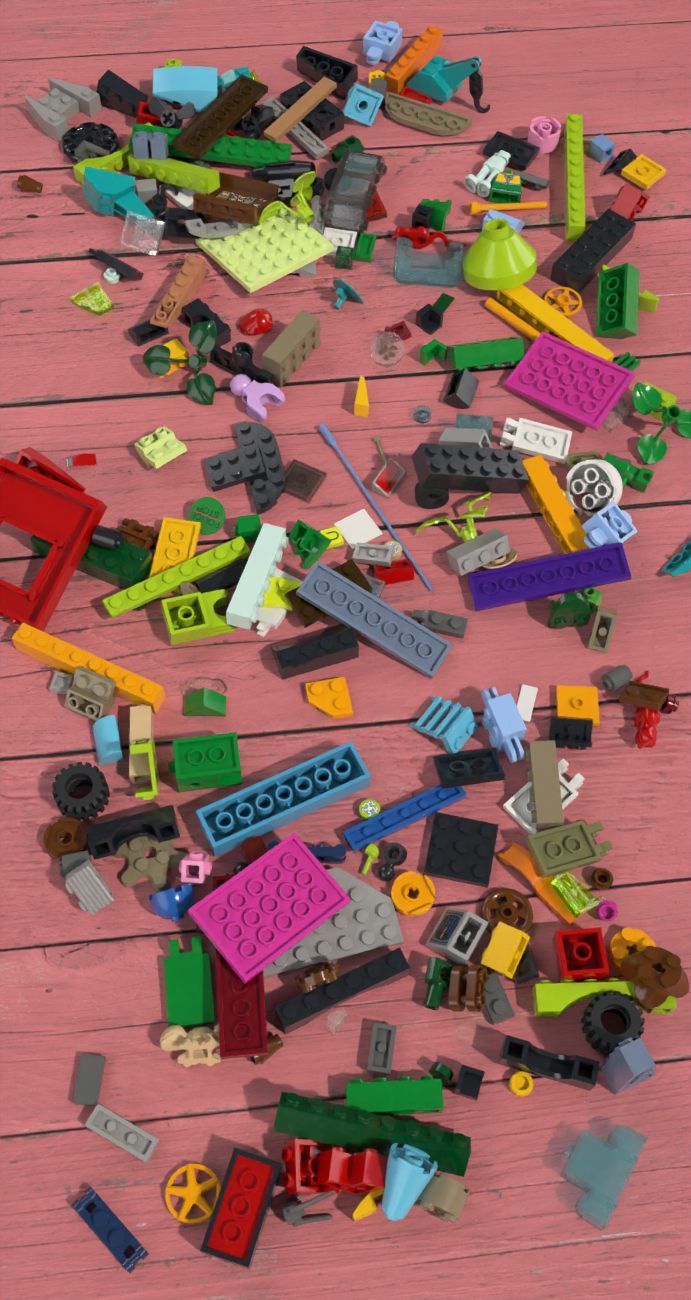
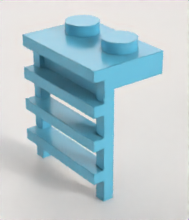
[410,696,478,754]

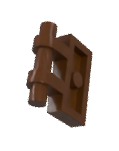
[116,518,159,550]

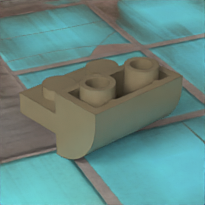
[64,666,116,721]

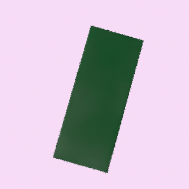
[433,293,455,314]

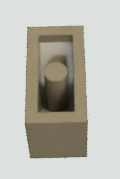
[588,605,618,653]

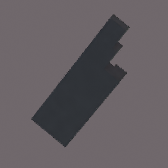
[89,248,144,280]

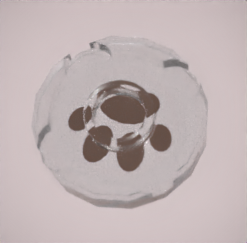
[370,332,405,367]

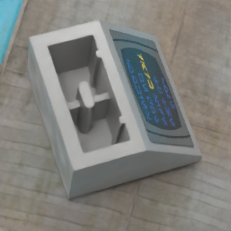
[425,907,488,966]

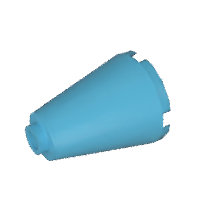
[381,1143,438,1221]

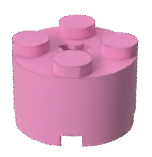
[527,116,561,155]

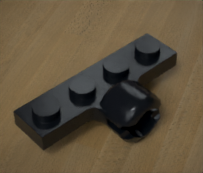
[210,342,273,384]

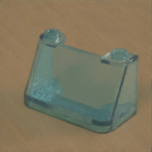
[393,237,464,288]

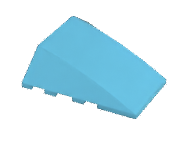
[153,66,217,113]

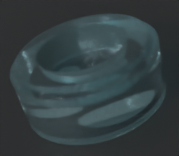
[413,405,432,424]

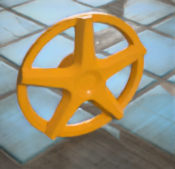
[544,287,582,317]
[165,1164,221,1224]

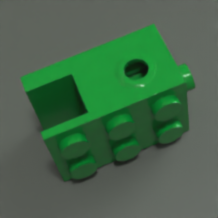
[168,732,243,793]

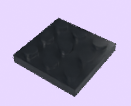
[423,812,499,888]

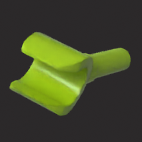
[361,843,379,875]

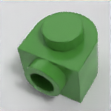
[580,587,602,614]

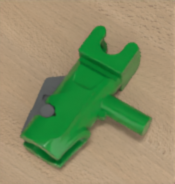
[603,453,654,493]

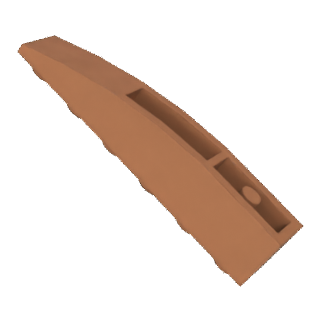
[150,255,206,328]

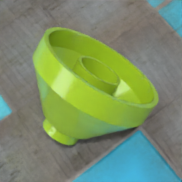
[462,219,537,290]

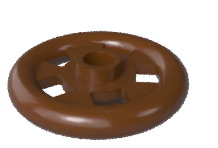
[480,888,533,934]

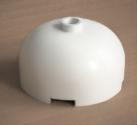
[565,459,623,516]

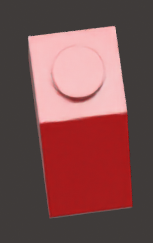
[135,101,170,127]

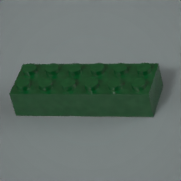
[30,535,153,590]

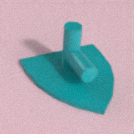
[333,278,364,309]

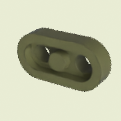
[565,451,602,471]

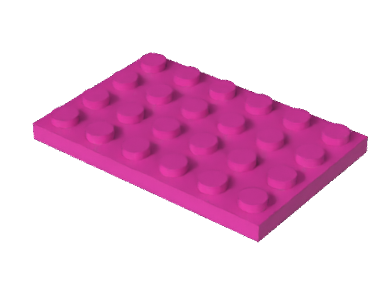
[504,331,635,431]
[188,833,351,984]

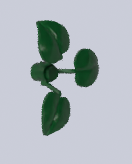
[143,320,217,405]

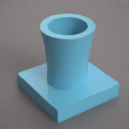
[343,83,384,126]

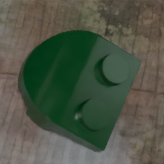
[548,593,591,629]

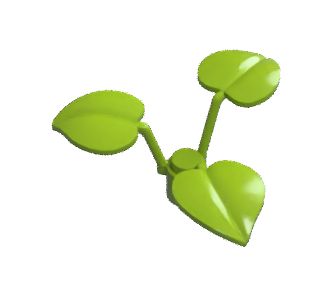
[258,171,316,226]
[415,492,492,543]

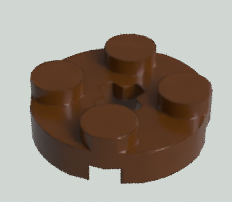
[43,817,88,861]
[295,960,341,993]

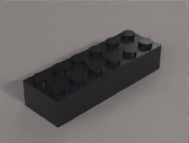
[550,209,636,294]
[411,443,529,494]

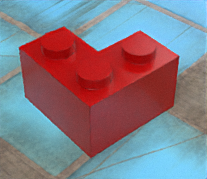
[610,183,650,221]
[317,1147,388,1195]

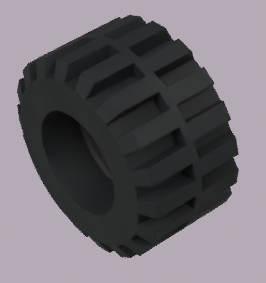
[52,762,110,822]
[581,991,645,1055]

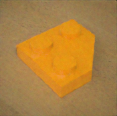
[305,677,353,719]

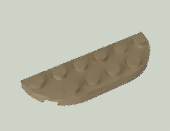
[385,91,473,137]

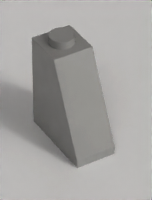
[439,428,493,448]

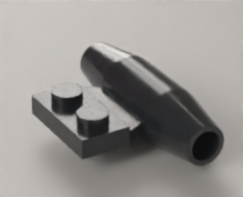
[252,160,316,201]

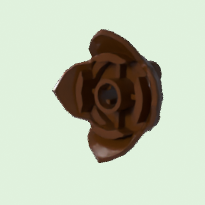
[620,946,689,1009]

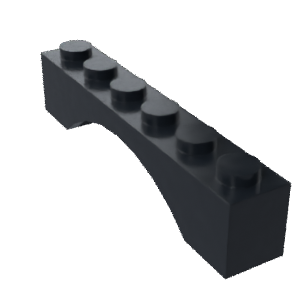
[275,947,410,1035]

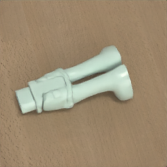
[463,150,511,197]

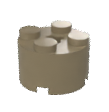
[414,1173,470,1223]

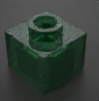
[335,246,354,270]

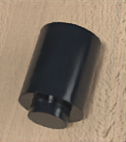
[92,525,124,550]

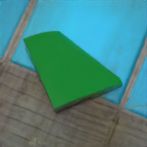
[420,199,452,232]
[289,519,332,570]

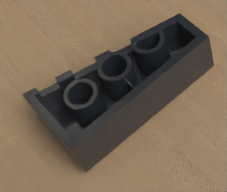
[296,46,358,100]

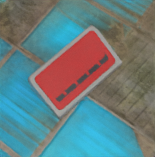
[372,458,406,498]

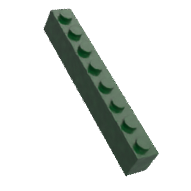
[273,1092,471,1177]

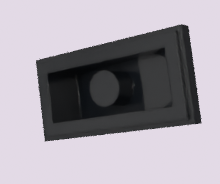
[603,149,637,175]

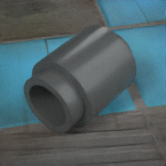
[601,665,633,692]

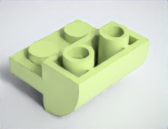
[134,426,187,469]

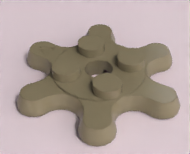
[113,825,188,892]

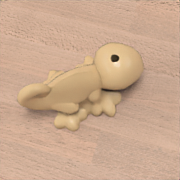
[160,1023,221,1068]

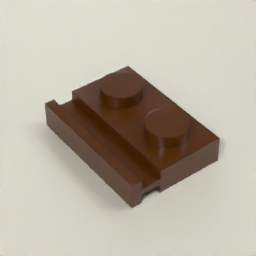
[619,681,669,710]

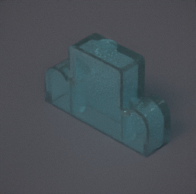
[560,1125,648,1231]

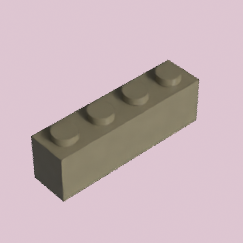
[525,740,564,830]

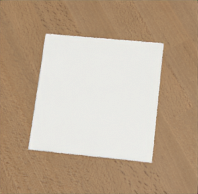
[334,509,383,549]

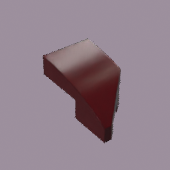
[380,321,412,345]

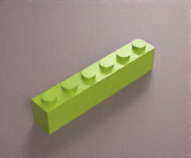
[128,154,220,194]

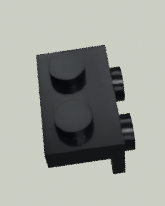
[548,715,593,750]

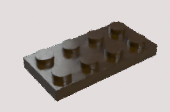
[285,559,373,628]

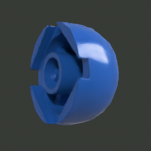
[148,883,195,921]

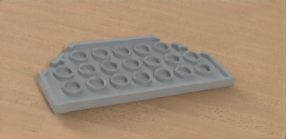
[264,867,404,978]

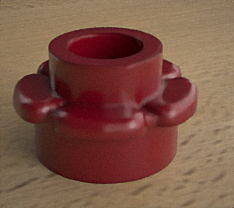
[661,695,679,714]

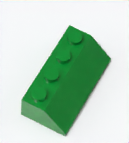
[596,263,640,339]
[446,337,524,371]

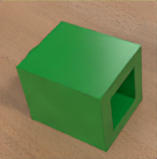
[234,514,261,543]

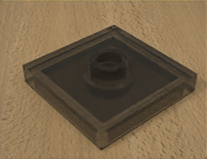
[284,459,327,503]

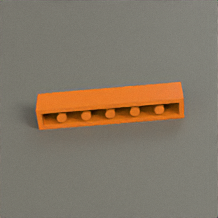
[385,25,443,94]

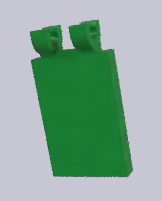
[164,936,215,1027]

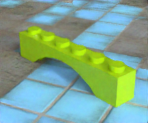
[73,122,153,185]
[532,978,677,1017]

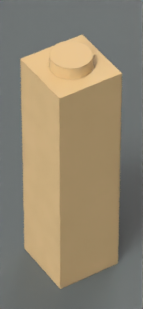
[129,704,153,784]

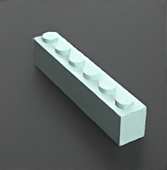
[226,523,288,630]

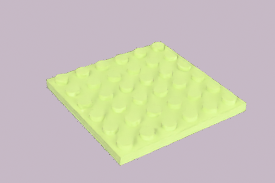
[195,200,334,293]

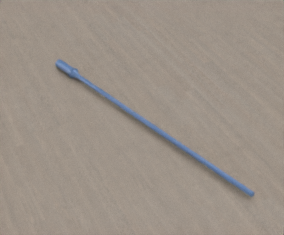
[319,423,434,592]

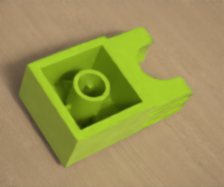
[161,589,237,646]

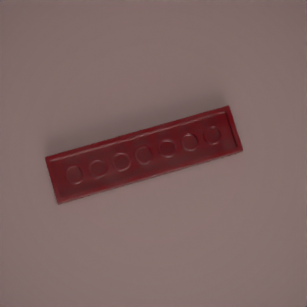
[212,874,269,1059]

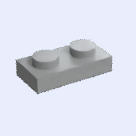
[352,542,395,566]

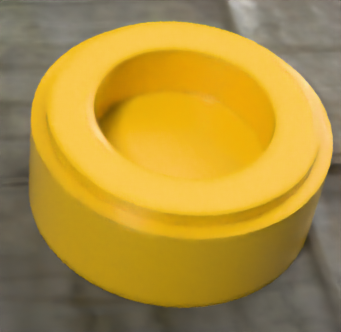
[509,1071,533,1097]

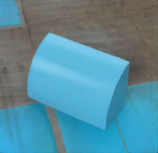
[93,714,124,765]

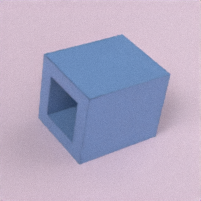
[588,134,615,163]

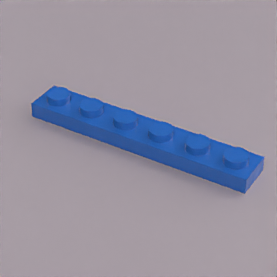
[343,784,466,853]

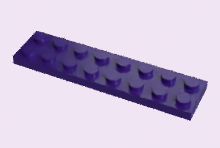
[468,542,631,611]

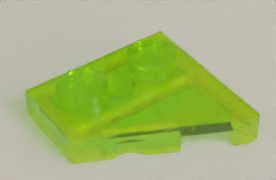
[69,282,114,316]
[549,871,605,918]

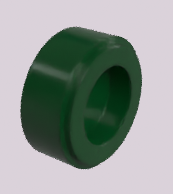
[429,1062,454,1084]

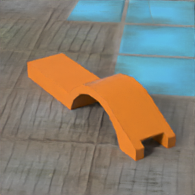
[497,842,585,927]

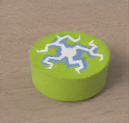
[359,799,380,821]

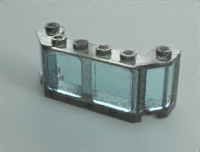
[324,149,387,237]

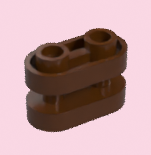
[448,965,488,1012]

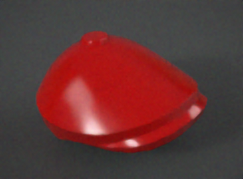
[239,308,273,336]

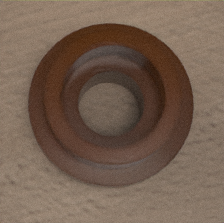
[591,868,613,890]

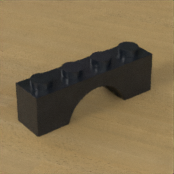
[87,805,180,860]
[498,1035,600,1091]

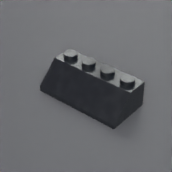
[270,624,359,680]

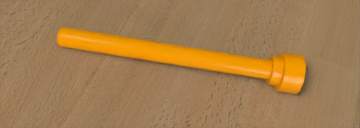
[469,201,547,215]

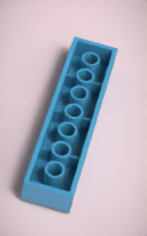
[196,741,371,857]

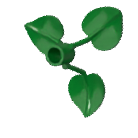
[632,382,691,465]

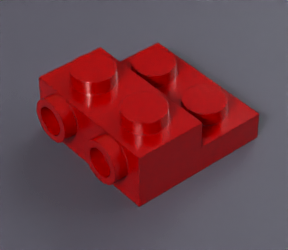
[281,1139,340,1195]

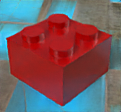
[552,927,609,983]

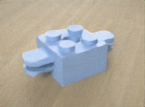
[363,21,403,65]
[582,502,638,548]
[481,686,527,763]

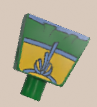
[489,170,522,204]

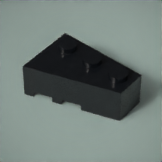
[96,69,148,118]

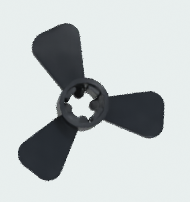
[149,97,195,129]
[230,108,275,140]

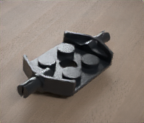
[144,207,208,240]

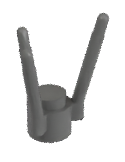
[281,1189,336,1227]

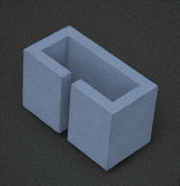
[132,131,169,160]

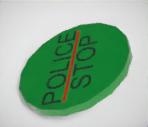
[189,497,226,535]

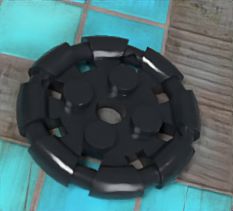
[62,122,119,163]

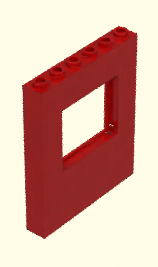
[0,457,107,632]

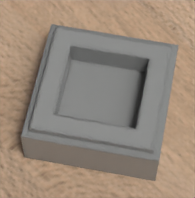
[49,671,74,695]

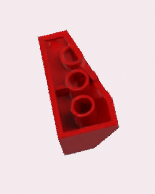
[15,447,86,493]

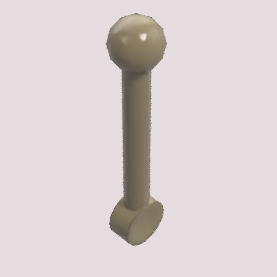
[373,436,388,465]

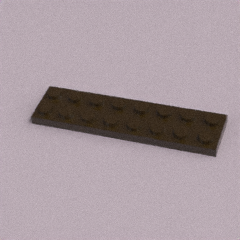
[172,74,268,160]

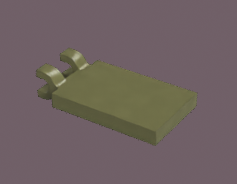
[525,820,613,878]

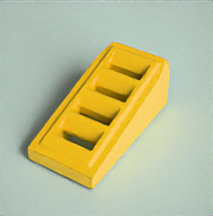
[354,376,369,417]

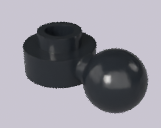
[377,842,407,882]

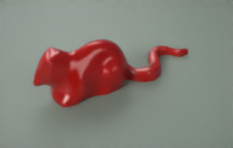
[391,226,466,253]
[634,671,660,749]

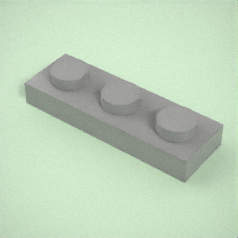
[84,1104,160,1163]

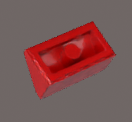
[372,559,414,586]

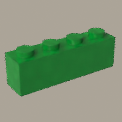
[345,1075,444,1116]

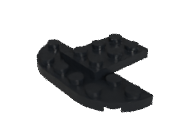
[205,421,287,514]

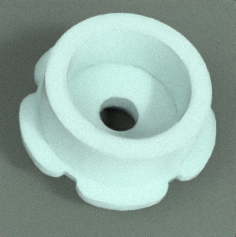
[104,267,120,284]

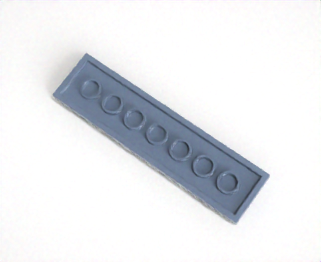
[296,560,453,679]

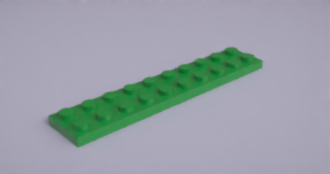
[129,124,292,167]

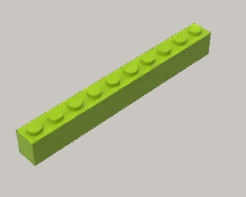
[564,114,585,241]

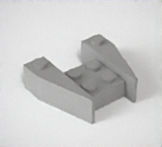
[24,78,102,142]

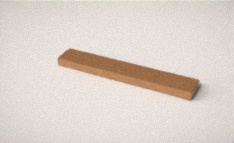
[264,76,337,143]

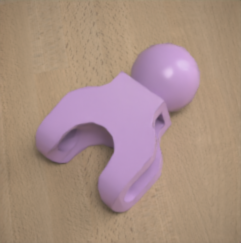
[230,374,285,423]

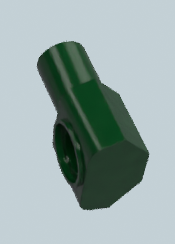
[330,135,365,163]
[423,957,453,1010]

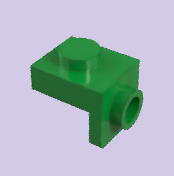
[419,339,448,365]

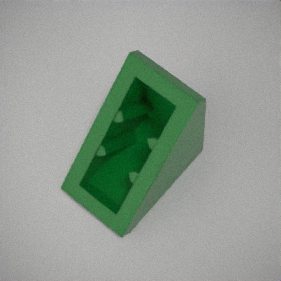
[184,687,226,716]

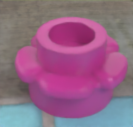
[596,900,618,921]

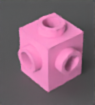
[179,851,212,885]

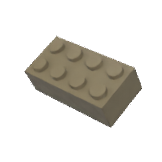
[262,310,321,388]

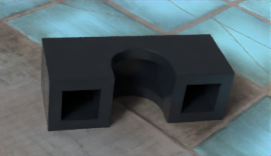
[182,298,231,347]

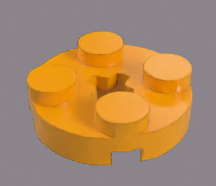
[391,871,435,917]
[609,927,656,972]

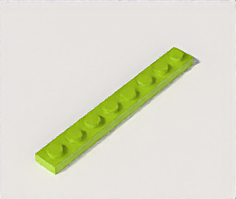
[102,536,251,619]

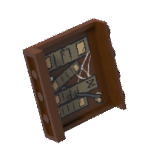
[193,172,279,225]

